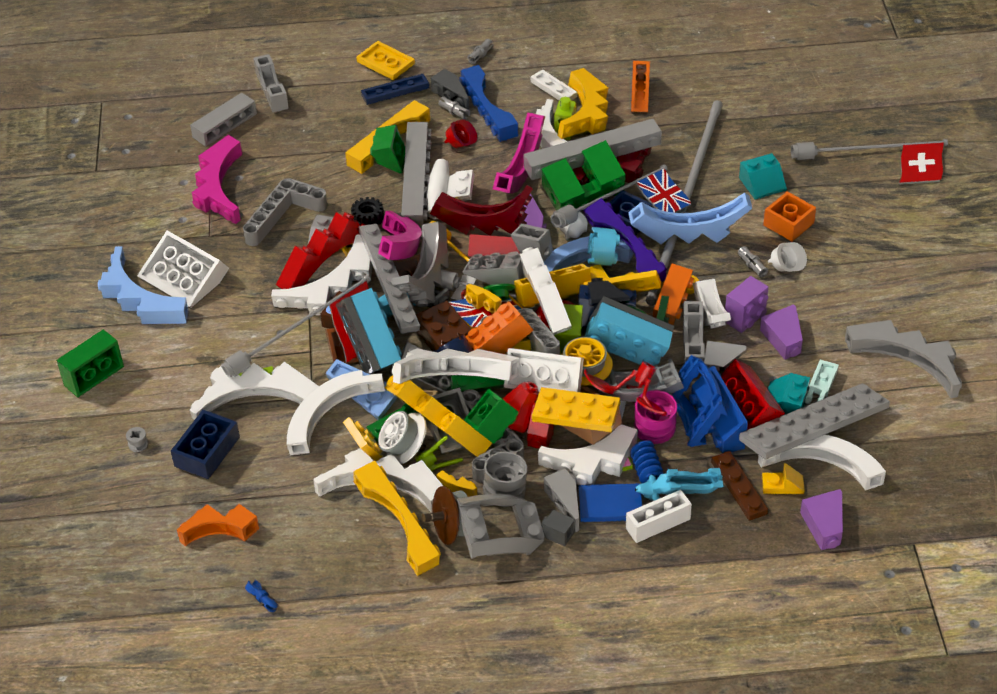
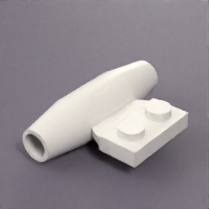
[426,159,475,219]

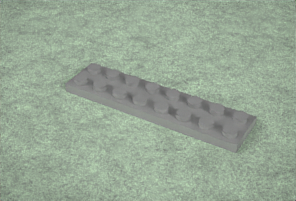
[739,383,890,460]

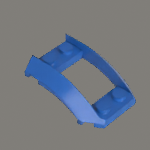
[671,355,728,447]

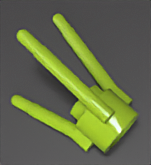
[415,436,463,471]

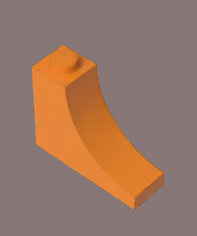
[631,61,650,113]

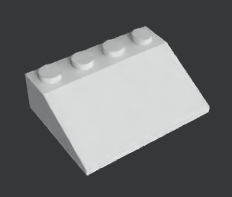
[137,231,229,308]

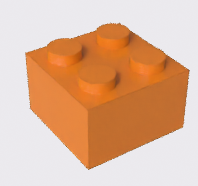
[763,191,816,242]

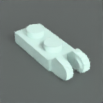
[805,359,839,404]

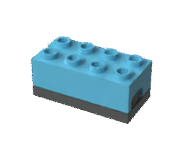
[336,288,402,374]
[584,296,674,366]

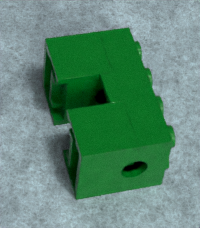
[541,140,625,211]

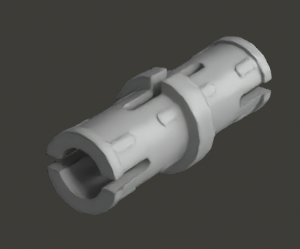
[467,39,494,64]
[439,96,470,120]
[738,246,768,278]

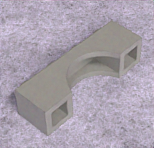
[253,54,289,113]
[683,301,705,364]

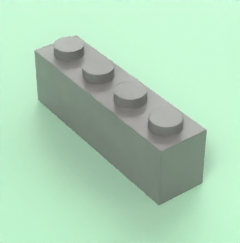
[190,93,257,146]

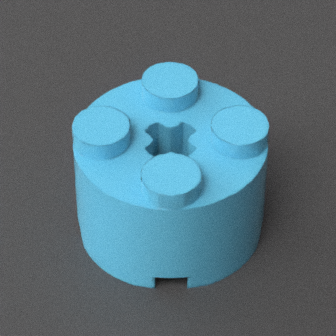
[587,227,620,266]

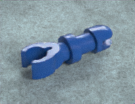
[245,580,278,612]

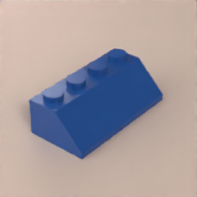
[689,366,748,453]

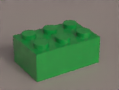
[56,329,124,398]

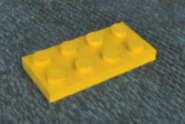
[532,387,620,432]

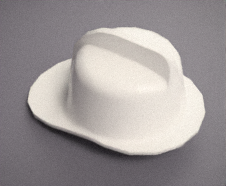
[559,211,588,240]
[768,242,807,272]

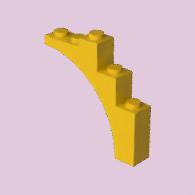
[557,68,608,139]
[385,375,492,457]

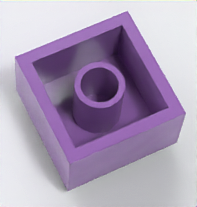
[725,276,768,333]

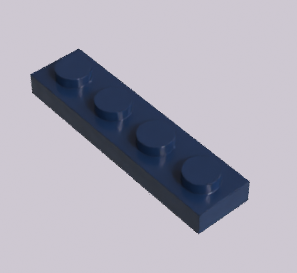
[361,73,429,105]

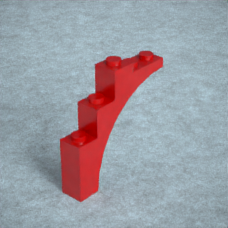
[276,212,365,289]

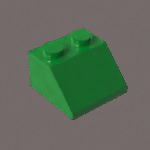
[370,125,406,174]
[464,389,519,444]

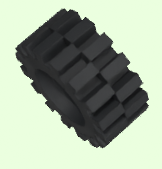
[351,197,384,225]

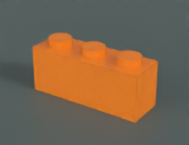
[652,263,695,325]

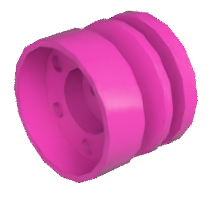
[634,390,677,444]

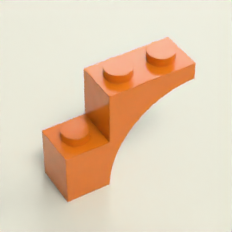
[177,504,259,546]

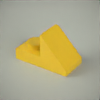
[762,463,805,494]

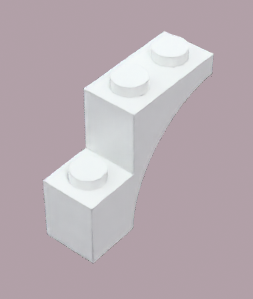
[693,279,731,329]

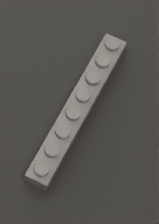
[359,224,420,334]

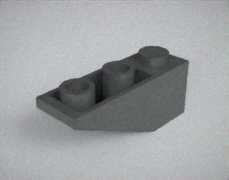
[431,69,469,110]

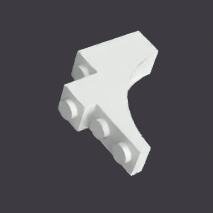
[538,425,638,485]

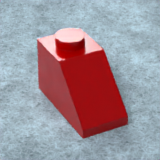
[527,402,554,449]

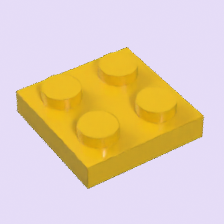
[343,417,383,461]

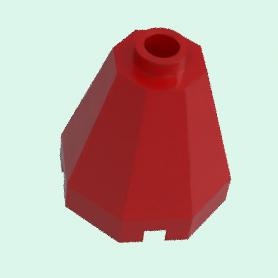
[502,381,539,433]

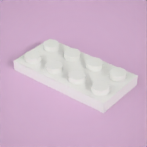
[504,348,584,392]

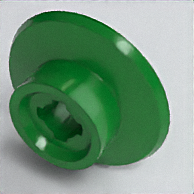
[483,284,516,301]

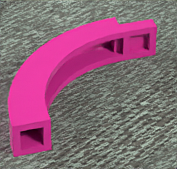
[493,112,545,194]
[378,211,422,260]

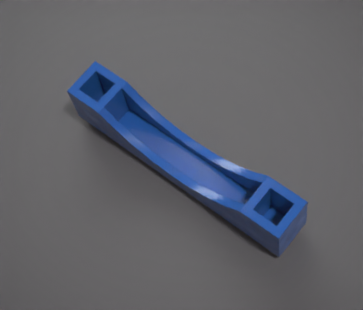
[459,65,518,142]

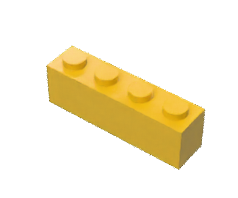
[514,264,591,308]

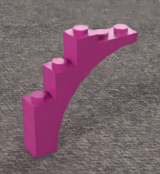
[191,135,242,224]

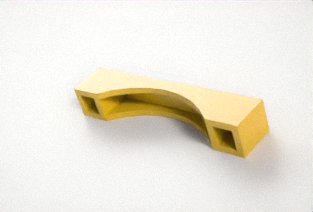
[345,100,430,174]
[353,461,441,576]

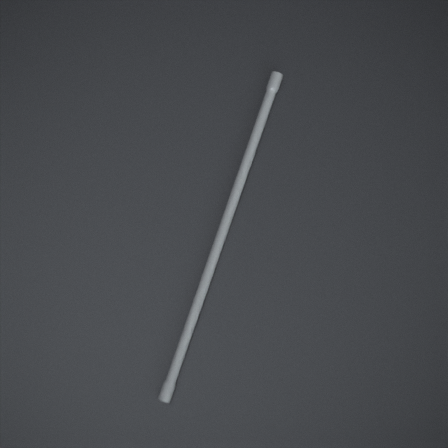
[646,100,723,306]

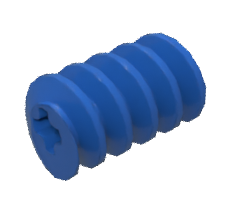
[630,440,664,484]

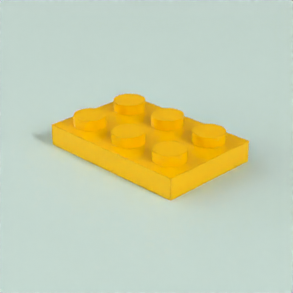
[356,41,415,81]

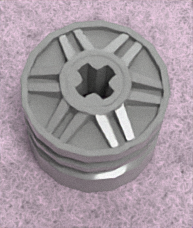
[483,451,528,507]

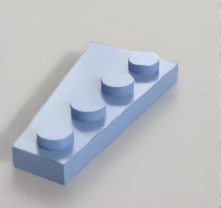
[326,359,397,420]

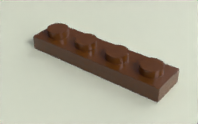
[711,451,768,521]

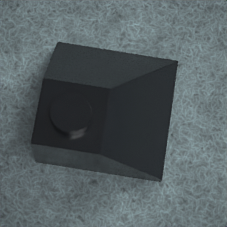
[587,278,630,306]

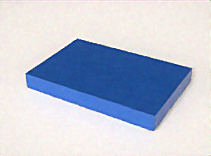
[579,483,642,522]

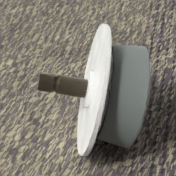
[378,411,427,464]

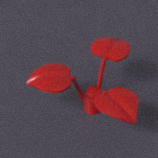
[584,361,667,417]

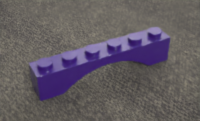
[584,198,667,291]

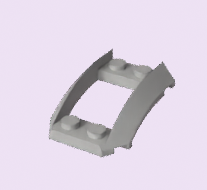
[598,358,684,402]
[456,494,545,559]

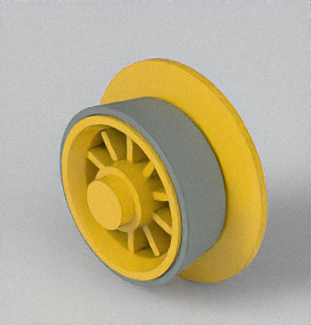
[561,337,613,386]

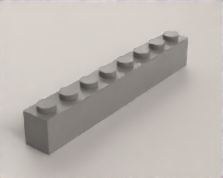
[524,119,662,180]
[401,122,432,228]

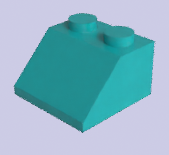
[739,153,787,200]
[768,373,810,415]

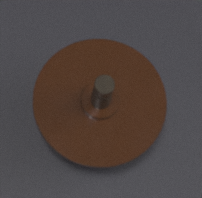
[422,486,468,545]

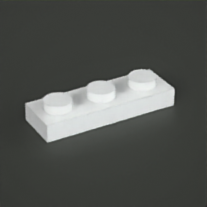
[531,69,577,101]

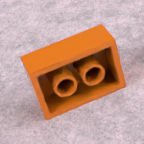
[466,301,533,354]

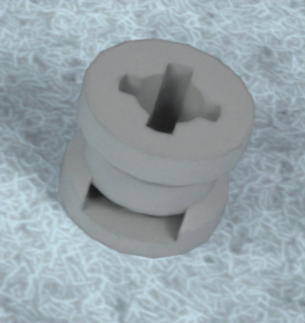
[126,427,148,452]

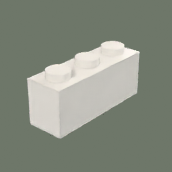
[626,490,692,543]

